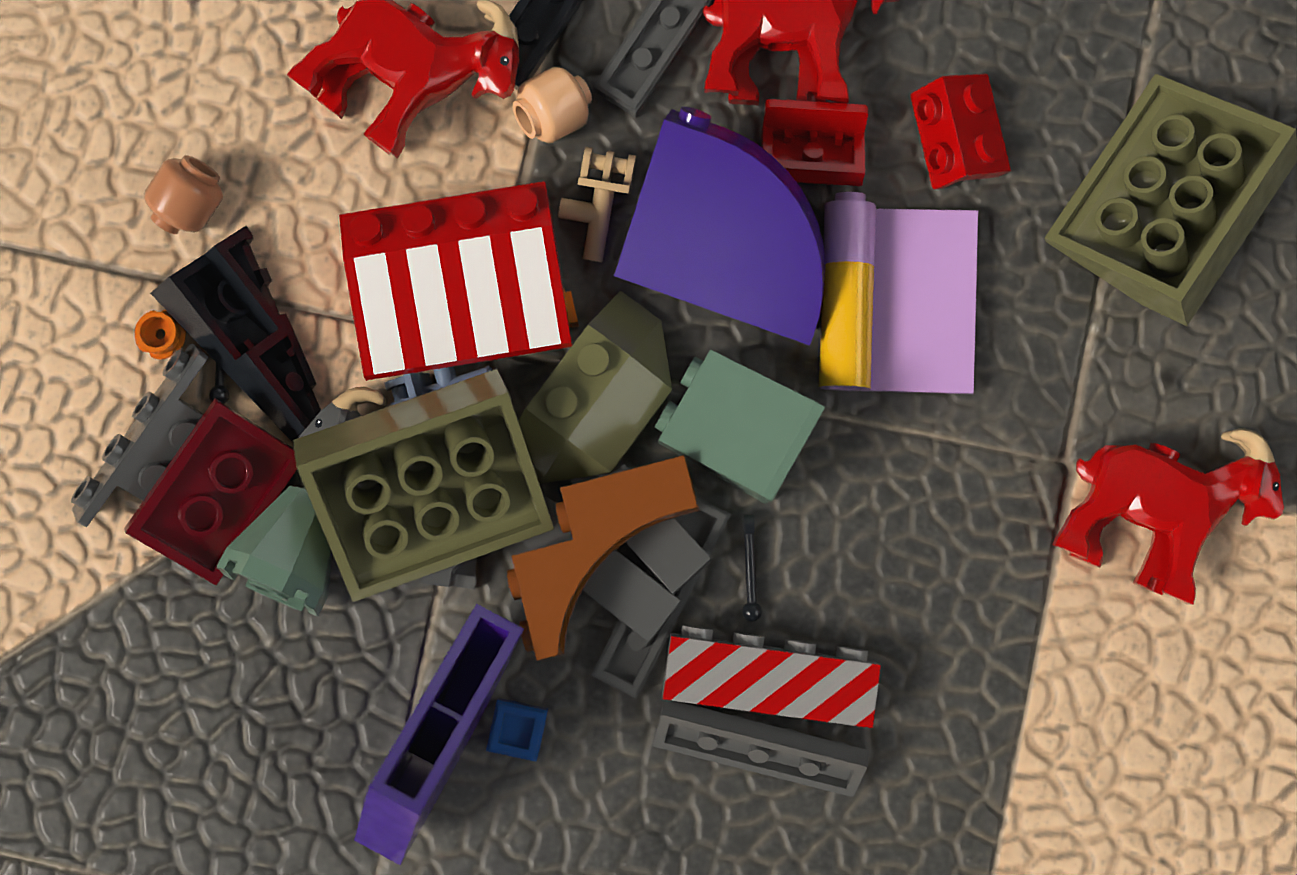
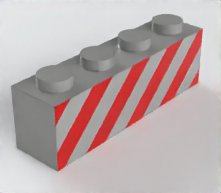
[662,625,881,728]

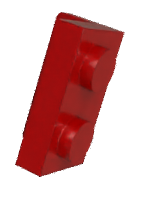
[911,74,1011,189]
[761,99,868,186]

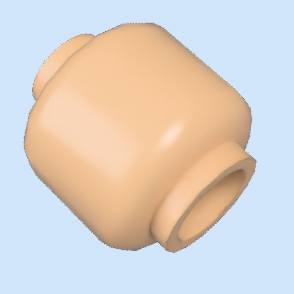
[513,67,592,144]

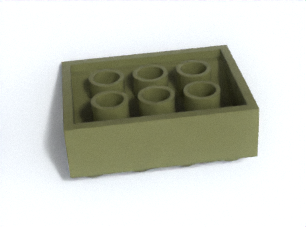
[1045,74,1297,326]
[293,369,554,602]

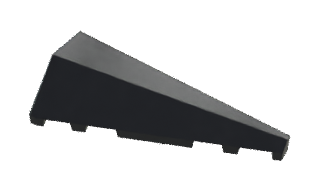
[150,226,321,442]

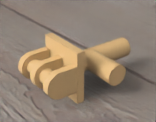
[558,147,636,262]

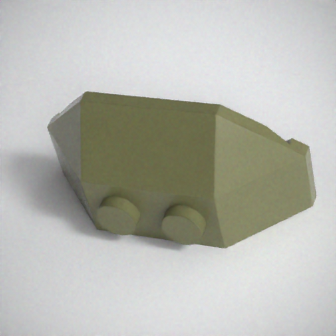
[518,291,672,484]

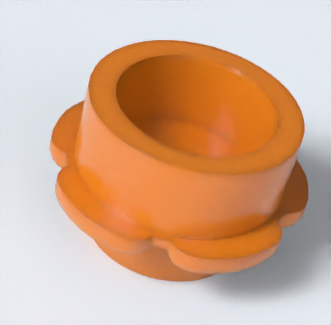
[135,310,186,360]

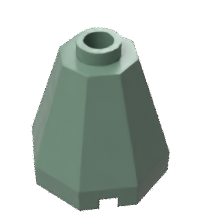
[217,486,333,616]

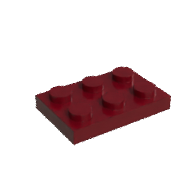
[124,399,297,585]

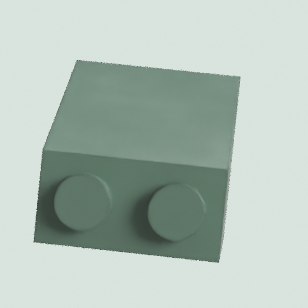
[655,350,825,504]

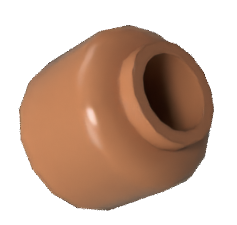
[144,155,223,234]

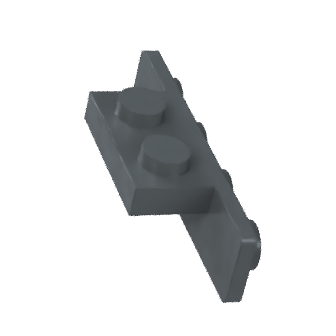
[71,343,208,527]

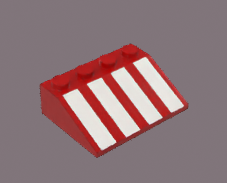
[339,181,572,381]

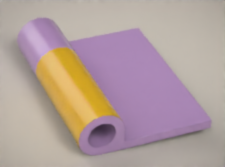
[819,192,978,394]

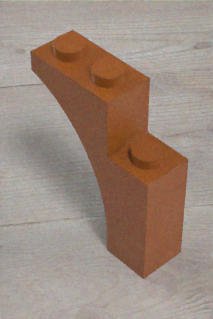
[507,455,700,660]

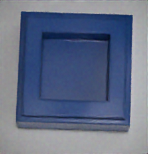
[486,698,549,762]

